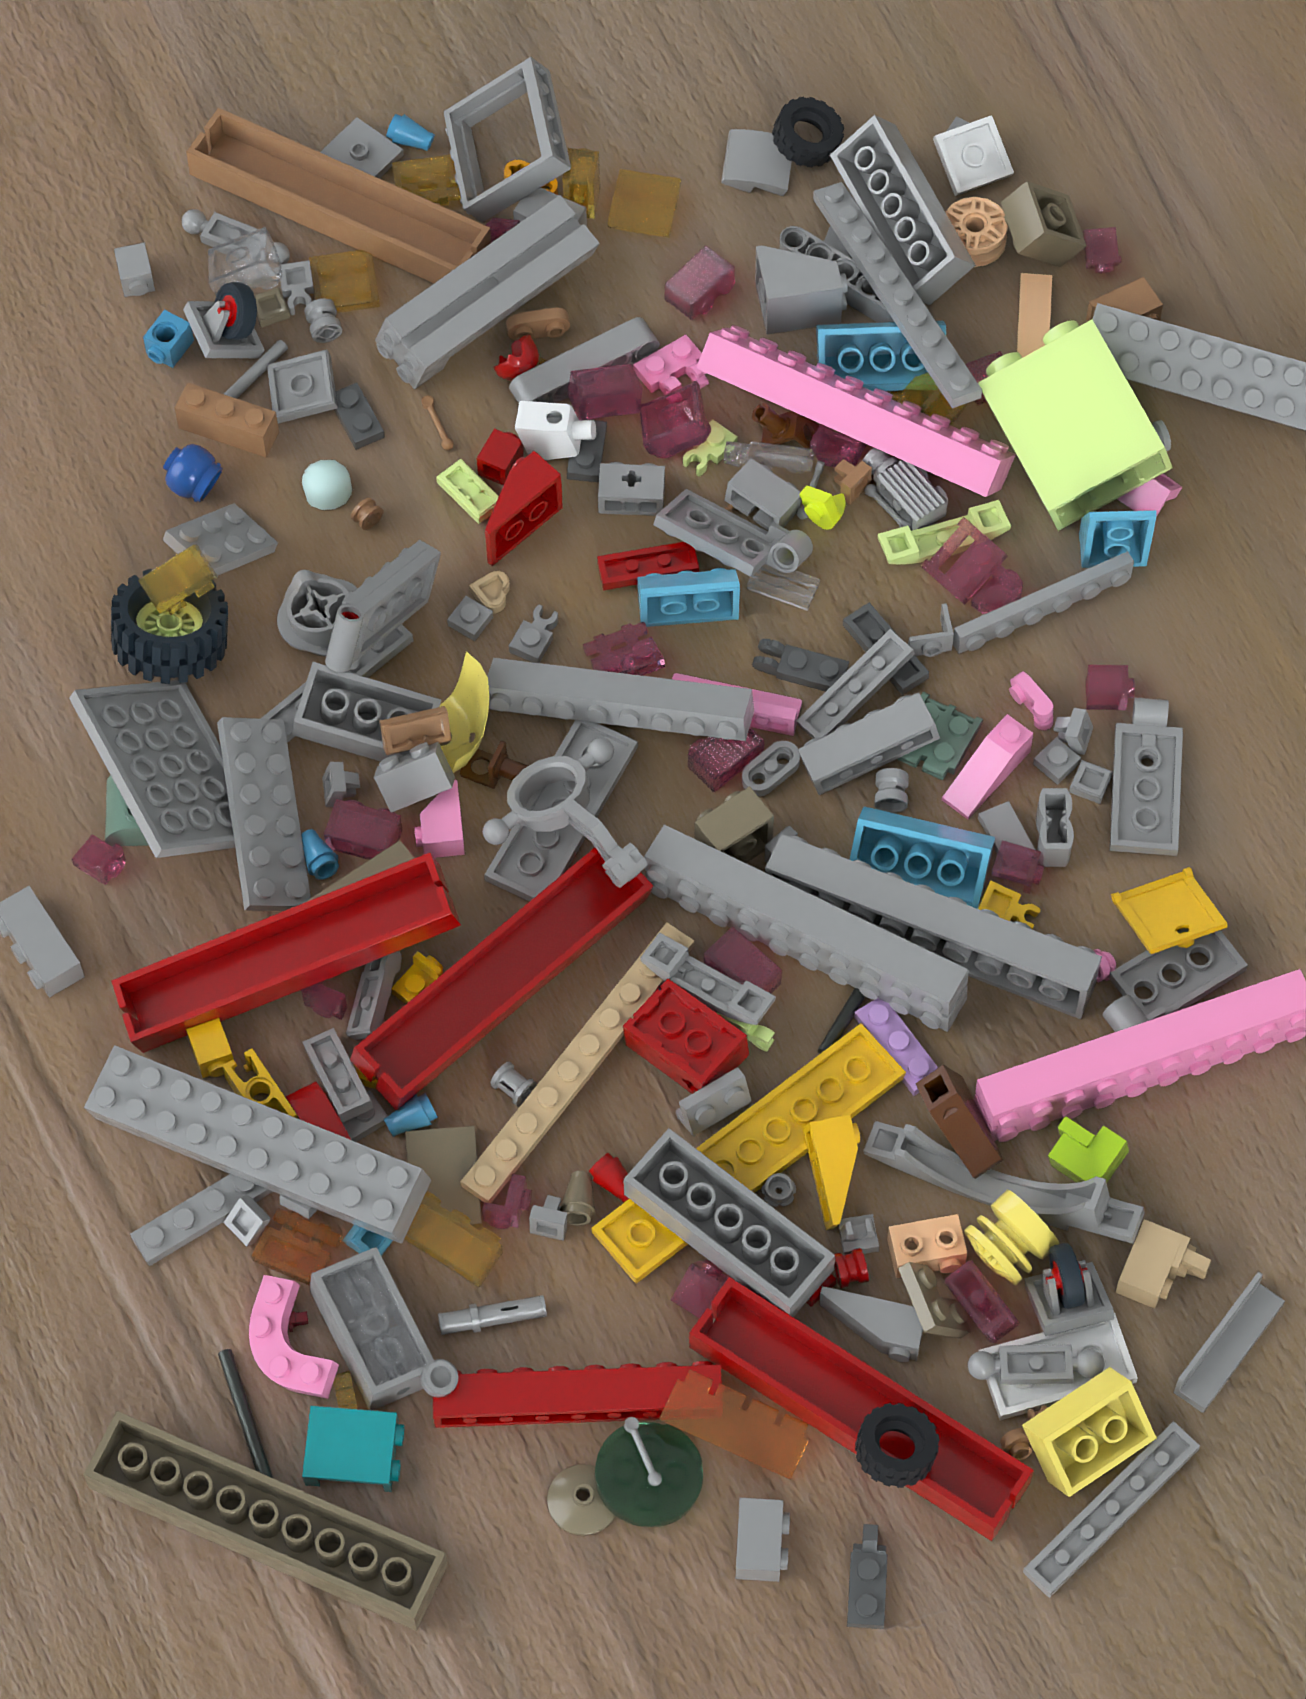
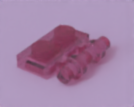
[583,621,665,676]

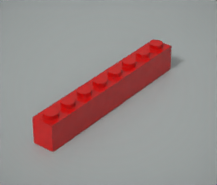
[433,1361,723,1428]

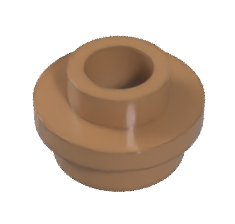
[1000,1428,1033,1461]

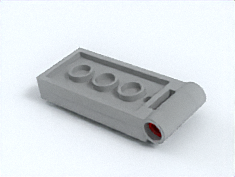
[325,540,441,673]

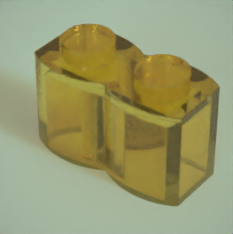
[138,544,218,616]

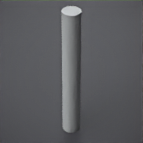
[224,340,288,399]

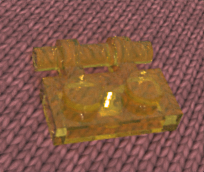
[392,154,461,206]

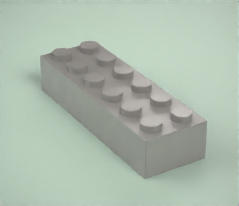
[830,115,976,305]
[624,1128,835,1317]

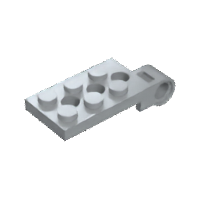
[653,489,813,577]
[1102,928,1248,1032]

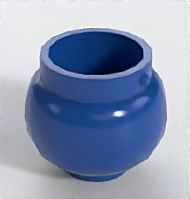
[163,444,223,502]

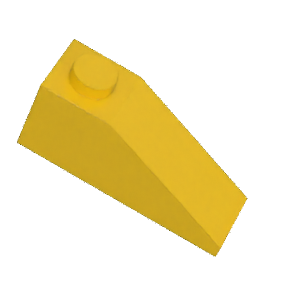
[803,1114,860,1230]

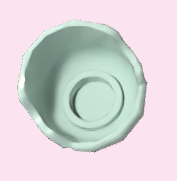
[302,460,352,510]

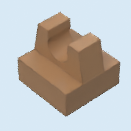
[834,459,872,505]

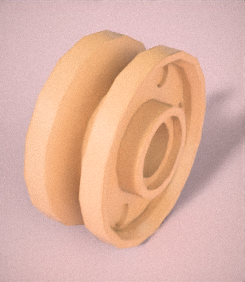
[946,197,1008,267]

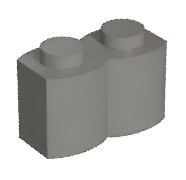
[1036,788,1074,867]

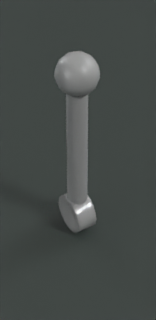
[797,461,825,519]
[864,484,912,531]
[624,1417,662,1486]

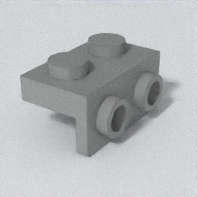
[676,1067,752,1136]

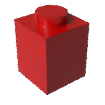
[476,428,524,486]

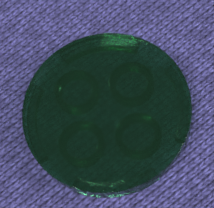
[594,1422,703,1527]

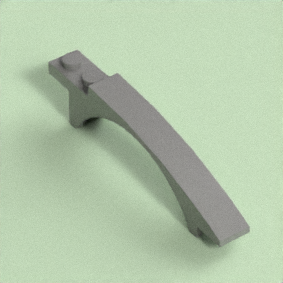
[863,1121,1145,1244]

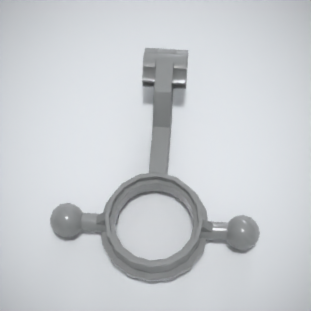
[482,737,648,888]

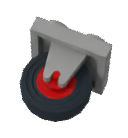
[183,282,265,358]
[1024,1243,1114,1336]

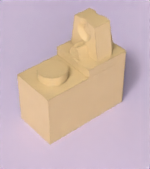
[1115,1219,1211,1309]

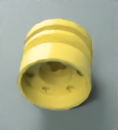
[964,1189,1059,1285]

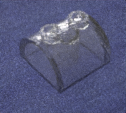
[208,227,282,295]

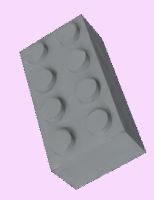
[292,662,441,761]

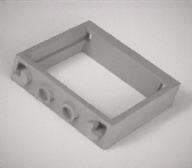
[443,57,571,222]

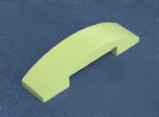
[877,500,1011,564]

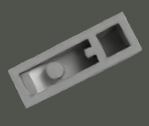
[820,1286,923,1362]

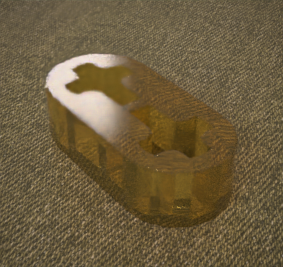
[334,1371,357,1409]

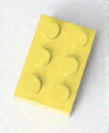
[1022,1367,1157,1497]

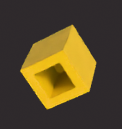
[186,1018,234,1078]

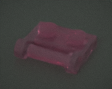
[920,517,1008,605]

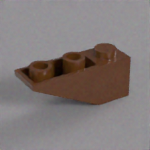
[915,1065,1004,1179]

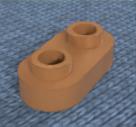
[506,307,570,340]

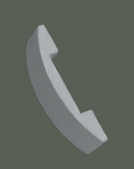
[640,932,776,1025]

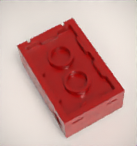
[623,978,749,1094]

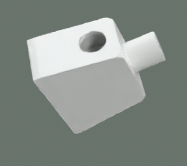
[515,401,596,460]

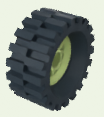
[111,567,228,684]

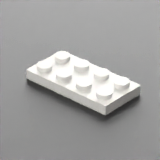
[978,1313,1138,1420]

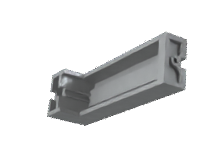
[375,195,600,390]

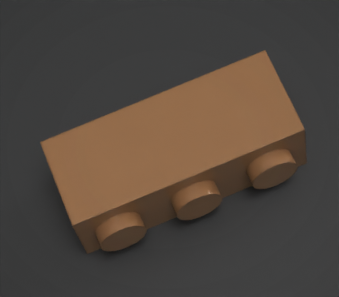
[175,382,279,458]

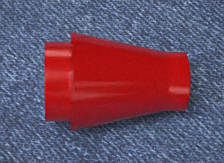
[589,1152,629,1203]

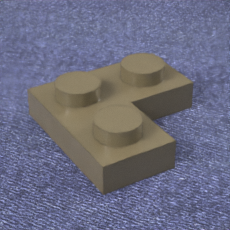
[898,1262,971,1338]

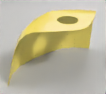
[440,651,489,773]

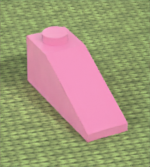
[942,714,1033,819]

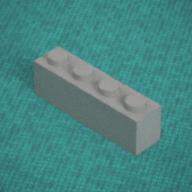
[798,692,940,795]

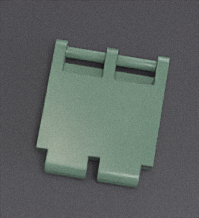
[897,692,983,780]

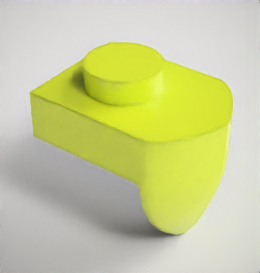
[799,485,846,530]

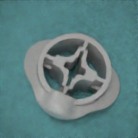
[277,570,358,656]

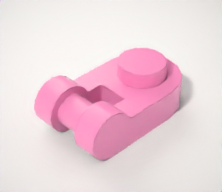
[1009,672,1053,730]

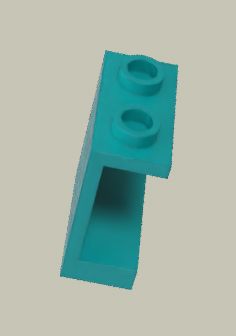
[302,1406,405,1492]

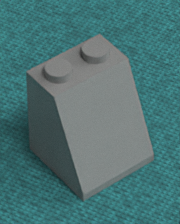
[755,246,848,334]

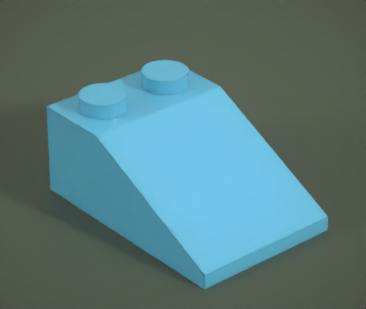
[1079,510,1157,568]

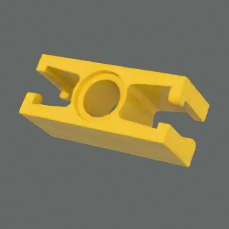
[222,1048,298,1119]

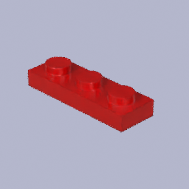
[597,542,699,591]

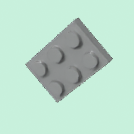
[163,503,278,580]

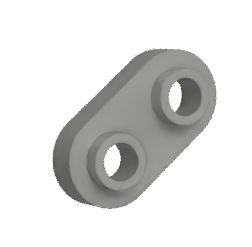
[742,741,800,796]

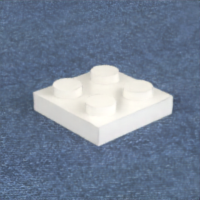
[933,115,1014,196]

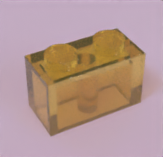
[562,148,600,219]

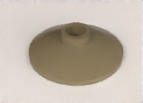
[547,1464,620,1536]

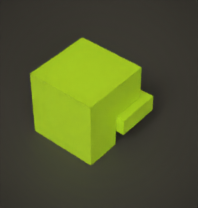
[1048,1116,1129,1183]

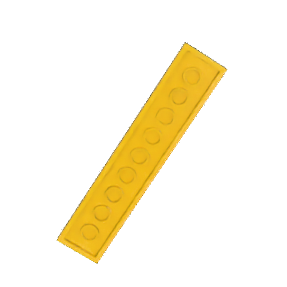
[592,1023,906,1284]

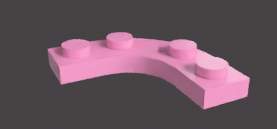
[249,1275,339,1399]

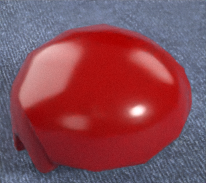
[493,334,539,381]

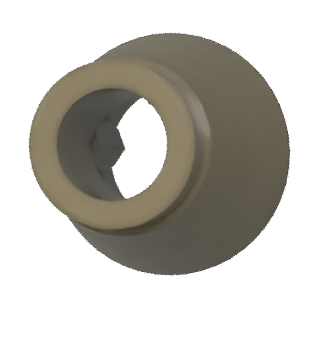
[560,1171,595,1226]

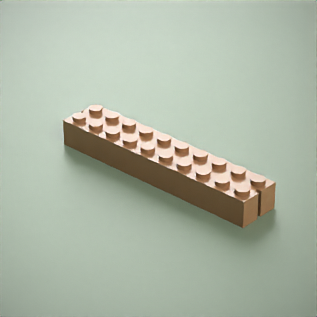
[186,108,491,283]

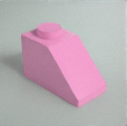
[415,780,465,858]

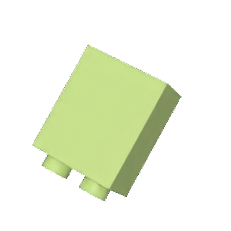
[978,320,1173,531]

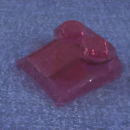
[639,380,711,458]

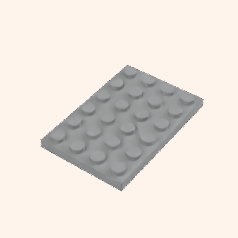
[69,680,235,858]

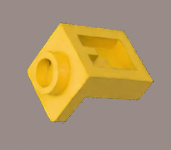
[391,951,443,1004]

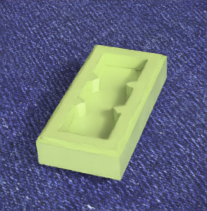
[436,459,499,524]

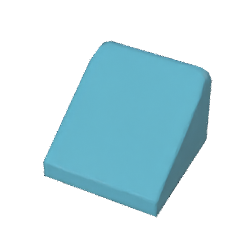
[342,1225,393,1256]

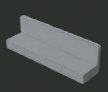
[1174,1271,1285,1413]

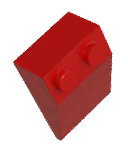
[485,451,563,566]

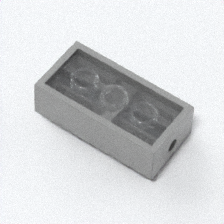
[310,1247,434,1411]

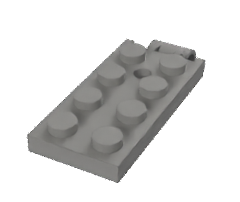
[1109,697,1183,856]

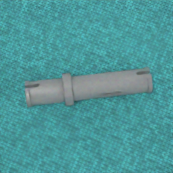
[438,1295,547,1335]

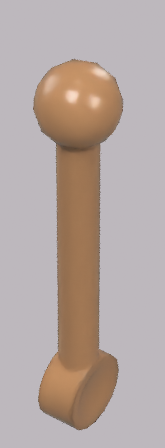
[421,395,454,451]

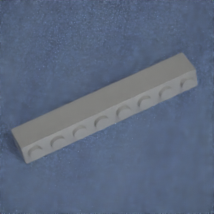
[487,658,754,741]

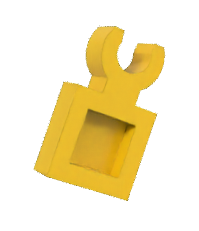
[977,880,1041,929]

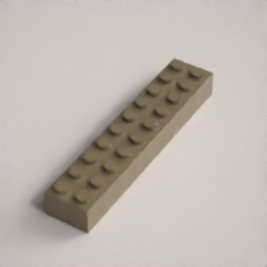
[83,1411,448,1631]

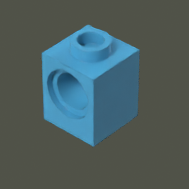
[143,310,194,368]

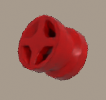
[834,1248,869,1288]

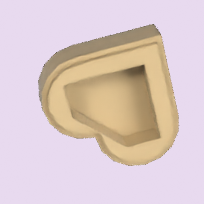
[469,571,510,613]

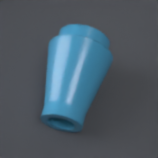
[386,114,435,151]
[301,829,339,880]
[384,1093,438,1137]

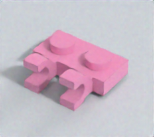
[633,335,709,405]

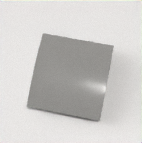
[721,129,792,196]

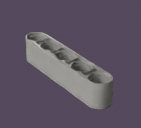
[780,226,894,323]
[509,317,660,403]

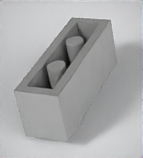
[0,886,85,998]

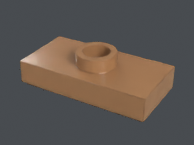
[379,706,452,755]

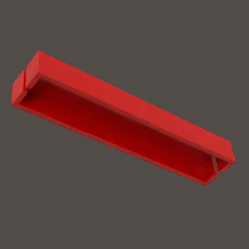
[350,847,654,1111]
[111,852,461,1053]
[689,1277,1034,1541]

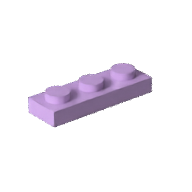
[854,998,938,1096]

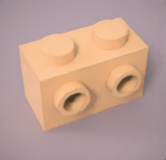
[887,1214,967,1278]

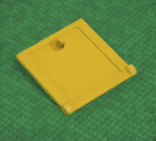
[1111,867,1228,955]

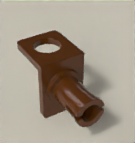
[752,403,820,453]
[460,740,529,789]

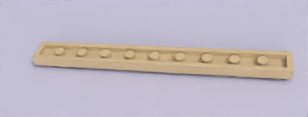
[460,922,694,1206]

